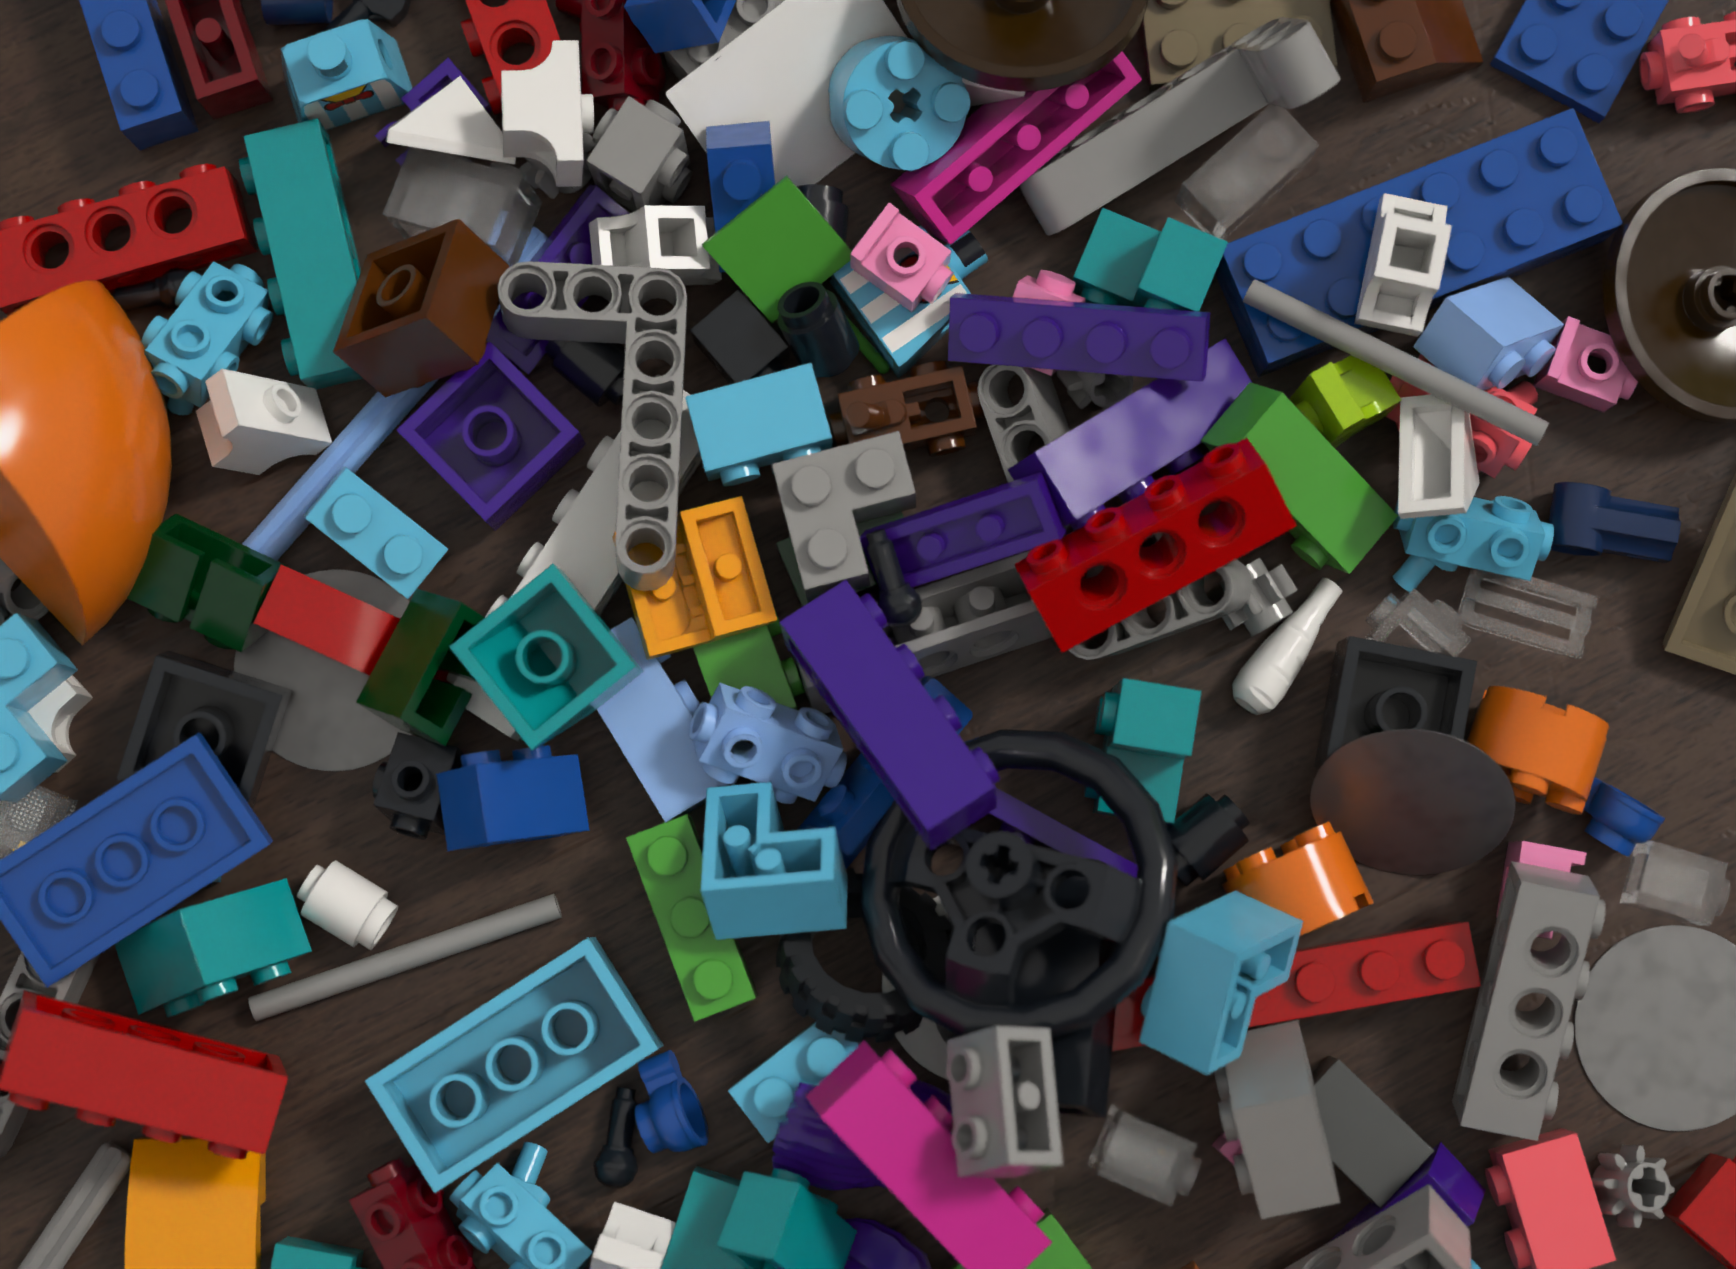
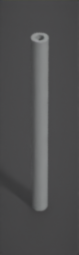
[1243,279,1549,446]
[248,893,562,1022]

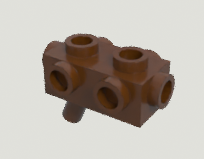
[828,361,985,457]

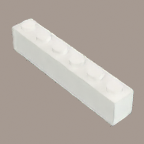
[446,374,702,741]

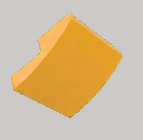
[612,496,777,660]
[125,1137,266,1269]

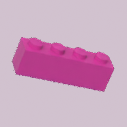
[890,51,1142,245]
[805,1041,1052,1269]

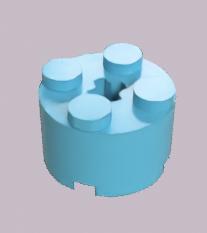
[828,36,971,171]

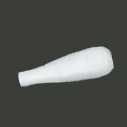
[1232,577,1343,715]

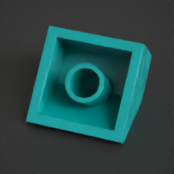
[449,564,644,751]

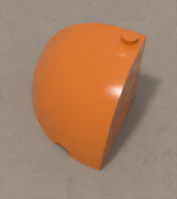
[0,280,172,646]

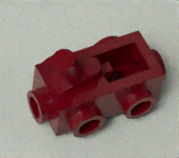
[556,0,666,111]
[349,1156,476,1269]

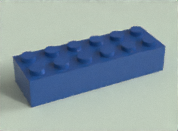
[1215,108,1623,377]

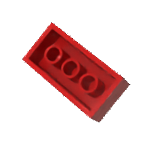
[0,990,288,1159]

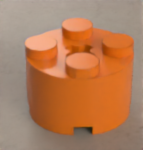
[1467,686,1609,815]
[1222,821,1374,936]

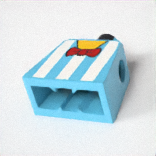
[281,19,413,130]
[830,226,988,378]

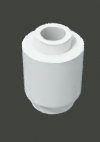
[297,860,398,950]

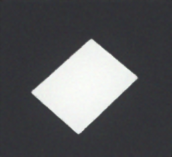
[666,0,907,186]

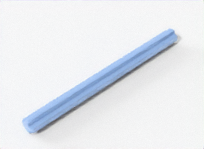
[242,224,548,561]

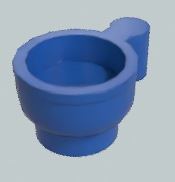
[1584,777,1665,857]
[635,1050,709,1154]

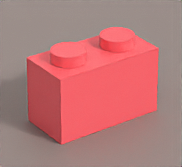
[1485,1128,1616,1269]

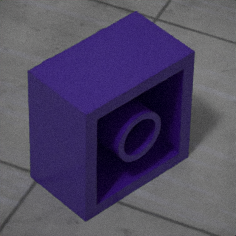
[396,341,586,531]

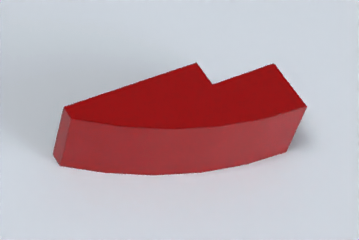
[254,564,452,685]

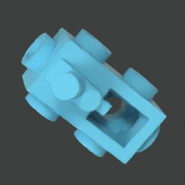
[141,261,273,415]
[1393,496,1554,592]
[449,1142,593,1269]

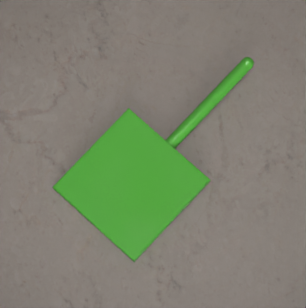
[702,175,890,374]

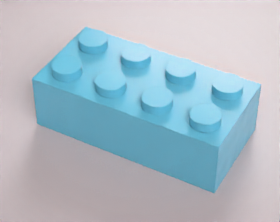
[365,937,664,1193]

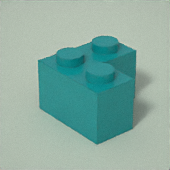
[1072,208,1228,312]
[1084,678,1201,825]
[114,878,312,1018]

